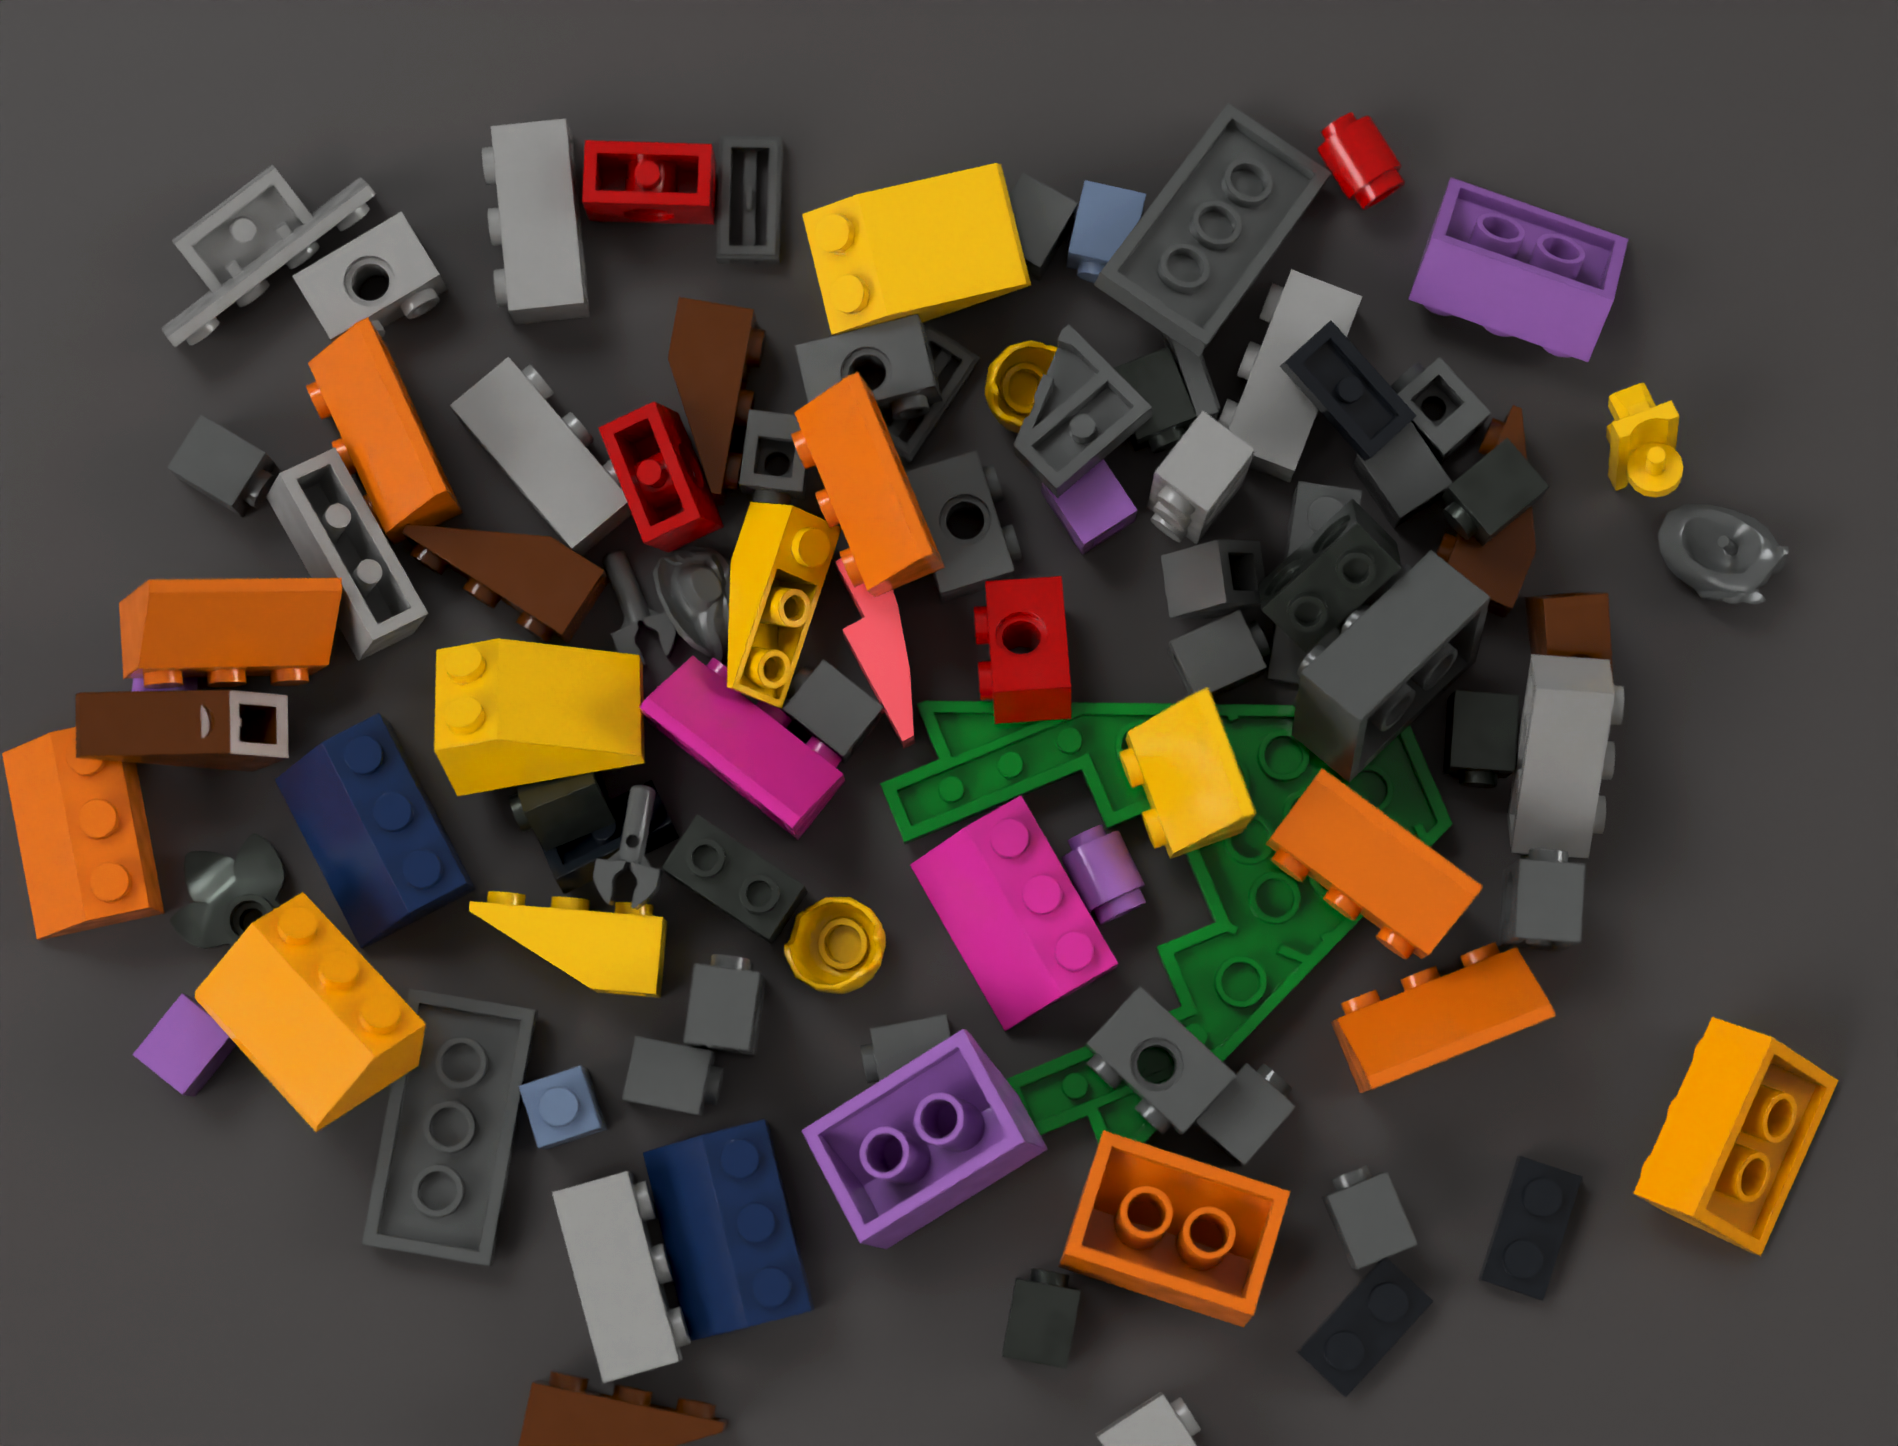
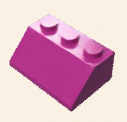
[639,655,845,840]
[910,795,1118,1032]

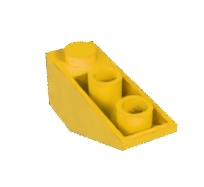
[727,502,842,709]
[469,891,668,998]

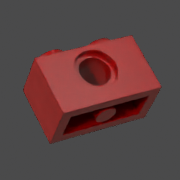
[582,140,717,225]
[598,401,724,553]
[974,576,1071,724]

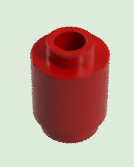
[1317,112,1405,210]

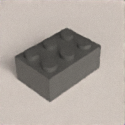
[1291,551,1490,782]

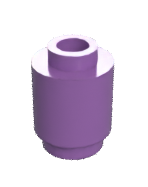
[1062,824,1147,925]

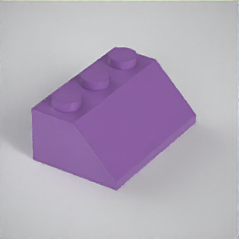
[1408,177,1628,362]
[801,1029,1048,1249]

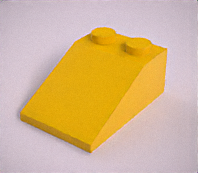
[802,163,1031,335]
[434,638,645,796]
[1119,688,1255,859]

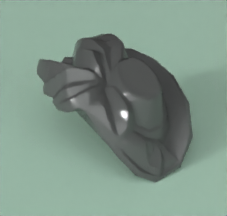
[1658,504,1789,605]
[653,546,730,664]

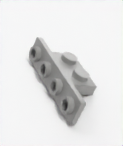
[161,165,376,347]

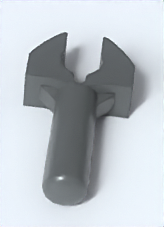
[602,549,678,668]
[593,785,663,910]

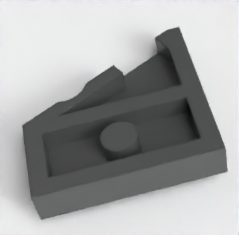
[1013,324,1153,498]

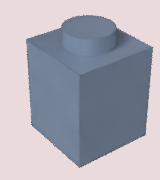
[1066,180,1146,283]
[519,1065,608,1150]

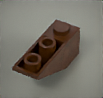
[668,297,766,506]
[1435,405,1537,618]
[402,524,610,643]
[76,690,289,772]
[518,1371,728,1446]

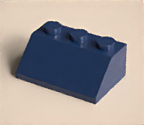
[275,713,476,949]
[643,1119,815,1341]

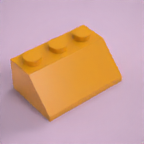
[194,892,426,1132]
[1633,1017,1839,1256]

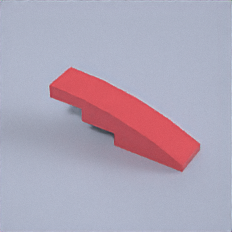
[835,558,915,749]

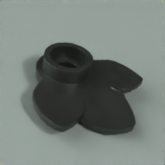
[169,833,285,949]

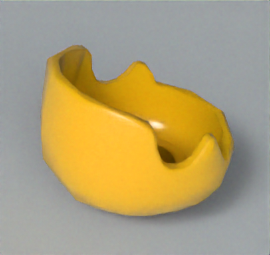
[985,340,1057,433]
[784,897,886,994]

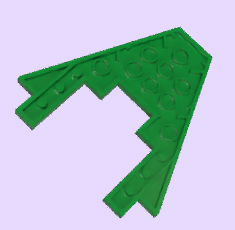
[880,701,1453,1144]

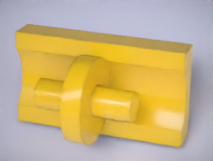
[1606,383,1684,498]

